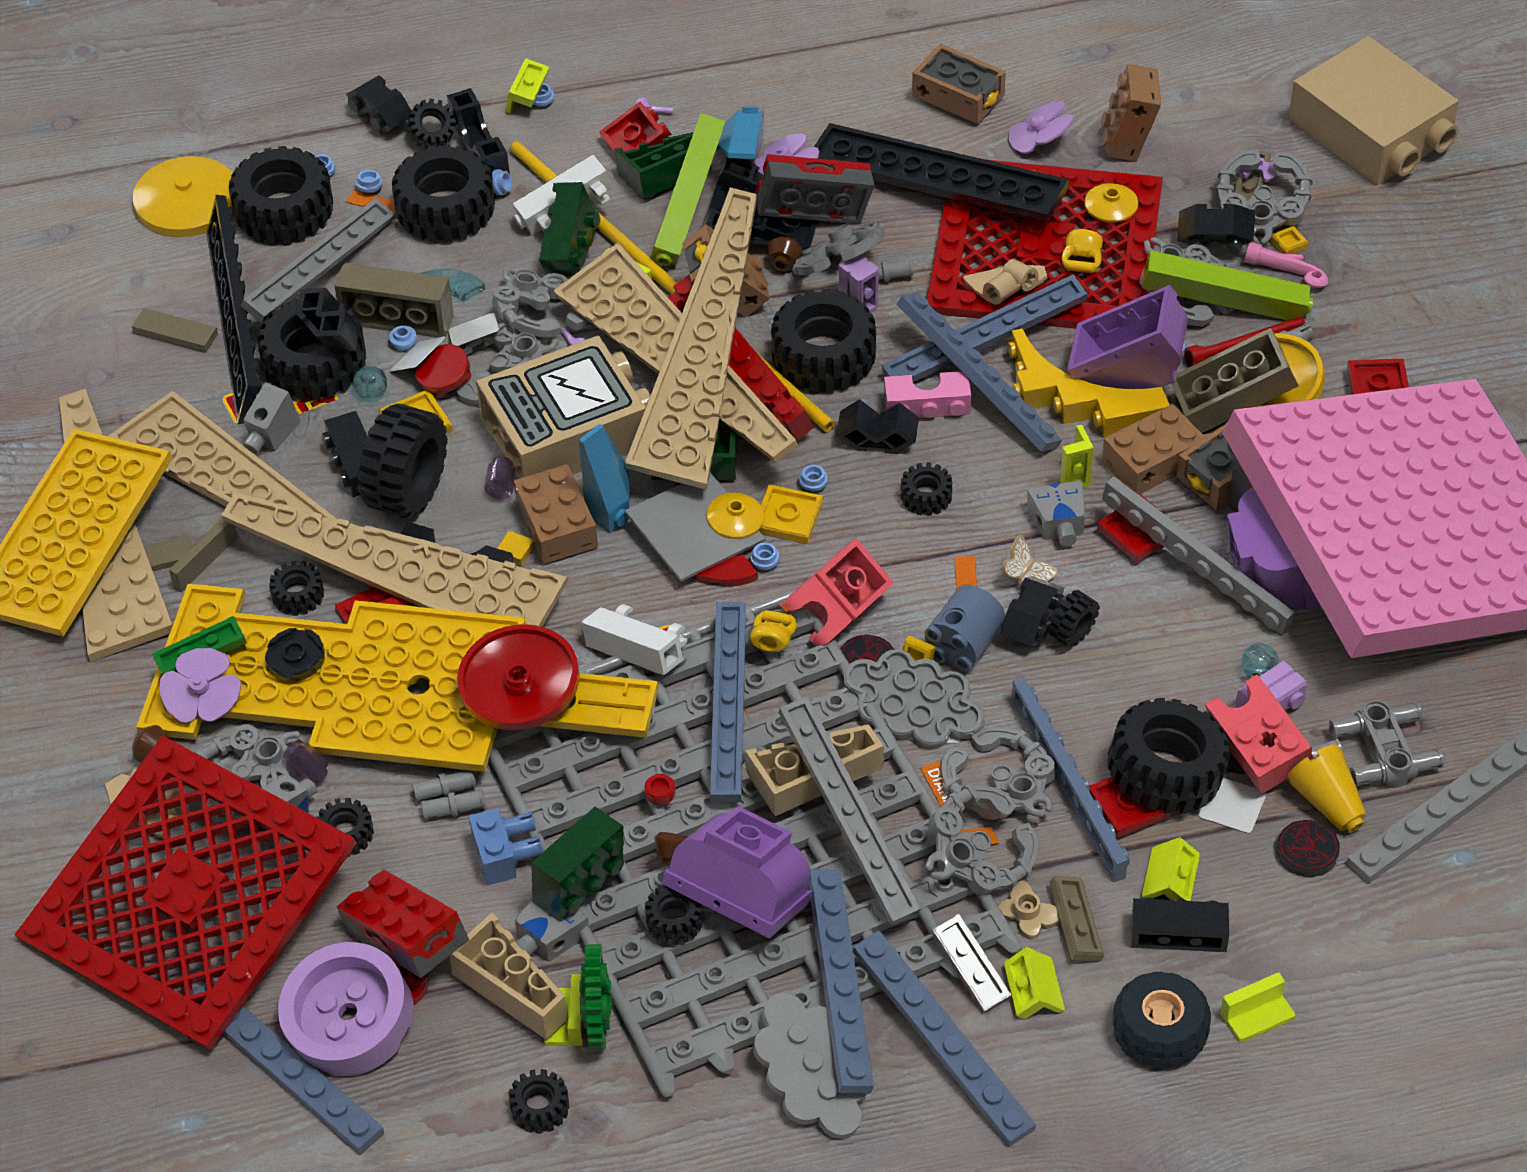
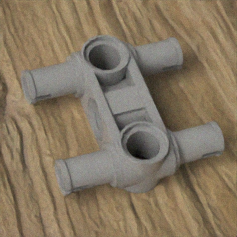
[1329,700,1444,788]

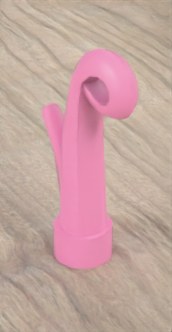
[1244,242,1329,288]

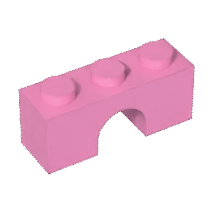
[884,371,971,418]

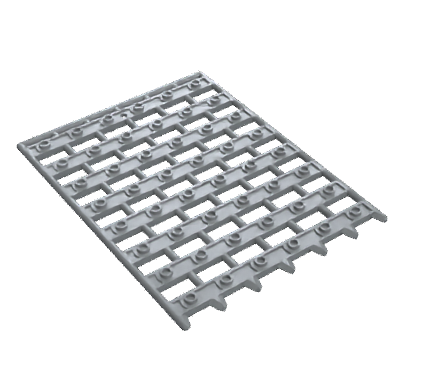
[489,588,1022,1097]

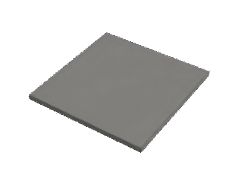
[625,472,766,582]

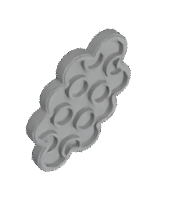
[844,649,984,749]
[753,992,868,1139]

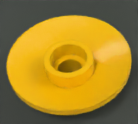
[1085,183,1138,223]
[706,492,764,539]

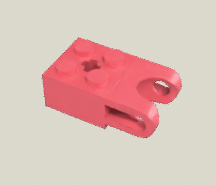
[780,538,894,647]
[1205,675,1313,794]

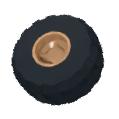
[1113,971,1211,1069]

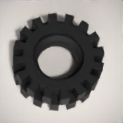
[407,98,456,149]
[901,462,953,516]
[269,561,324,616]
[1048,590,1100,648]
[316,798,374,857]
[645,886,703,945]
[509,1069,569,1134]

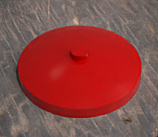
[457,624,580,730]

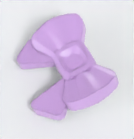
[1239,158,1277,182]

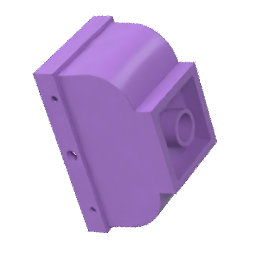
[1067,285,1188,389]
[1227,487,1319,610]
[661,806,811,938]

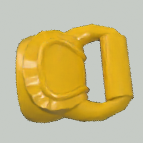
[1061,229,1103,273]
[750,610,797,652]

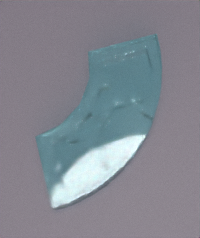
[420,269,485,302]

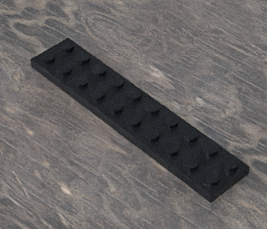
[814,123,1069,222]
[206,195,262,424]

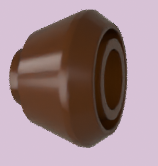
[767,237,803,271]
[132,725,168,763]
[654,832,688,865]

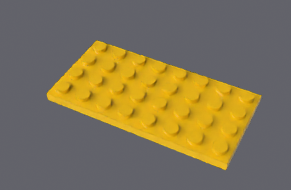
[0,429,173,637]

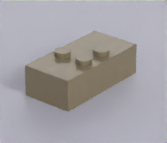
[334,263,454,338]
[1171,328,1299,433]

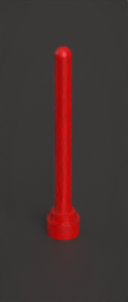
[1184,317,1305,367]

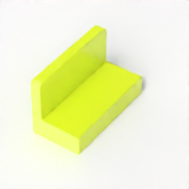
[505,58,549,114]
[1060,424,1094,488]
[1142,837,1200,901]
[1004,947,1065,1019]
[1220,972,1295,1043]
[544,974,584,1046]

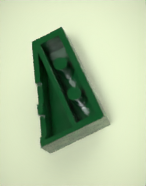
[614,132,711,199]
[539,182,600,278]

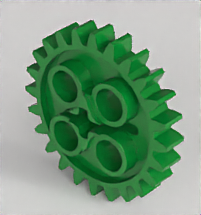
[579,944,612,1050]

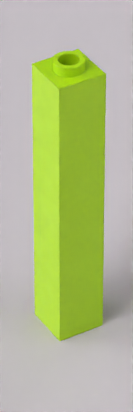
[650,113,726,267]
[1142,250,1313,321]

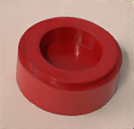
[644,774,676,805]

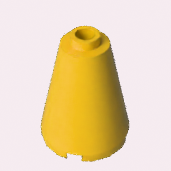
[1287,744,1367,833]

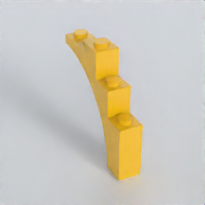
[1008,328,1169,438]

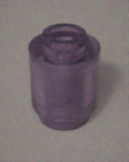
[485,457,516,500]
[283,739,328,784]

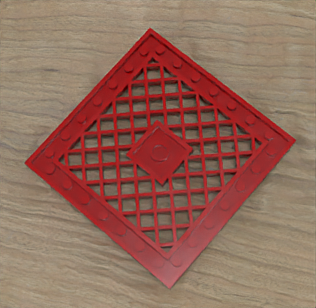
[927,159,1163,329]
[14,735,357,1051]

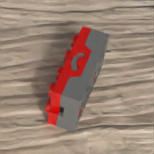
[754,154,875,224]
[336,869,469,978]

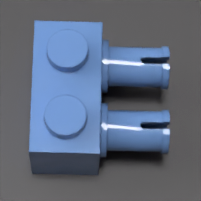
[468,808,543,885]

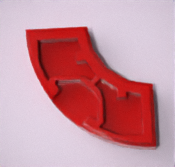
[692,554,758,586]

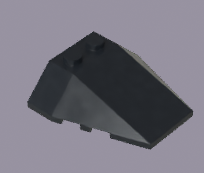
[702,157,818,250]

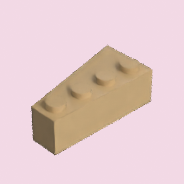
[745,724,884,816]
[449,912,568,1040]

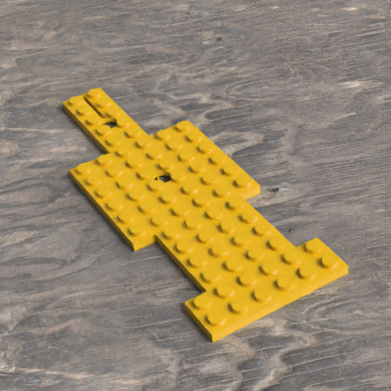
[136,584,659,772]

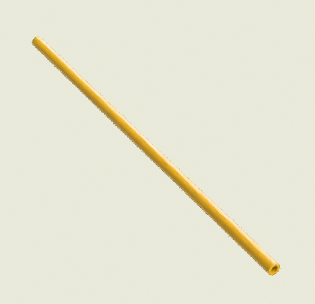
[510,141,835,432]

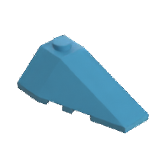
[716,106,764,159]
[579,424,630,533]

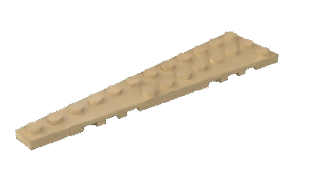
[625,188,757,490]
[553,243,799,463]
[59,388,172,662]
[108,391,373,587]
[221,492,568,626]

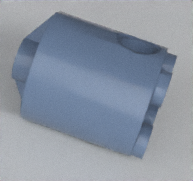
[925,585,1006,671]

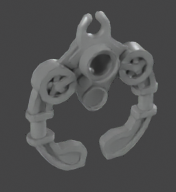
[1216,150,1313,245]
[792,221,885,276]
[1139,237,1235,326]
[492,268,590,338]
[455,321,559,406]
[186,725,305,826]
[941,727,1055,819]
[925,784,1038,895]

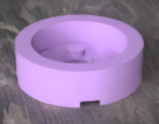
[278,942,414,1076]

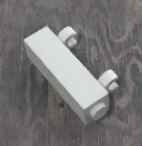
[513,155,612,236]
[581,604,688,675]

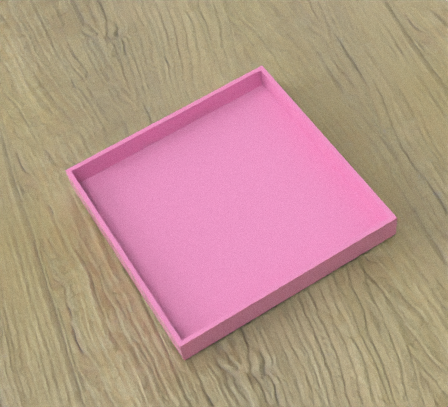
[1222,379,1527,658]

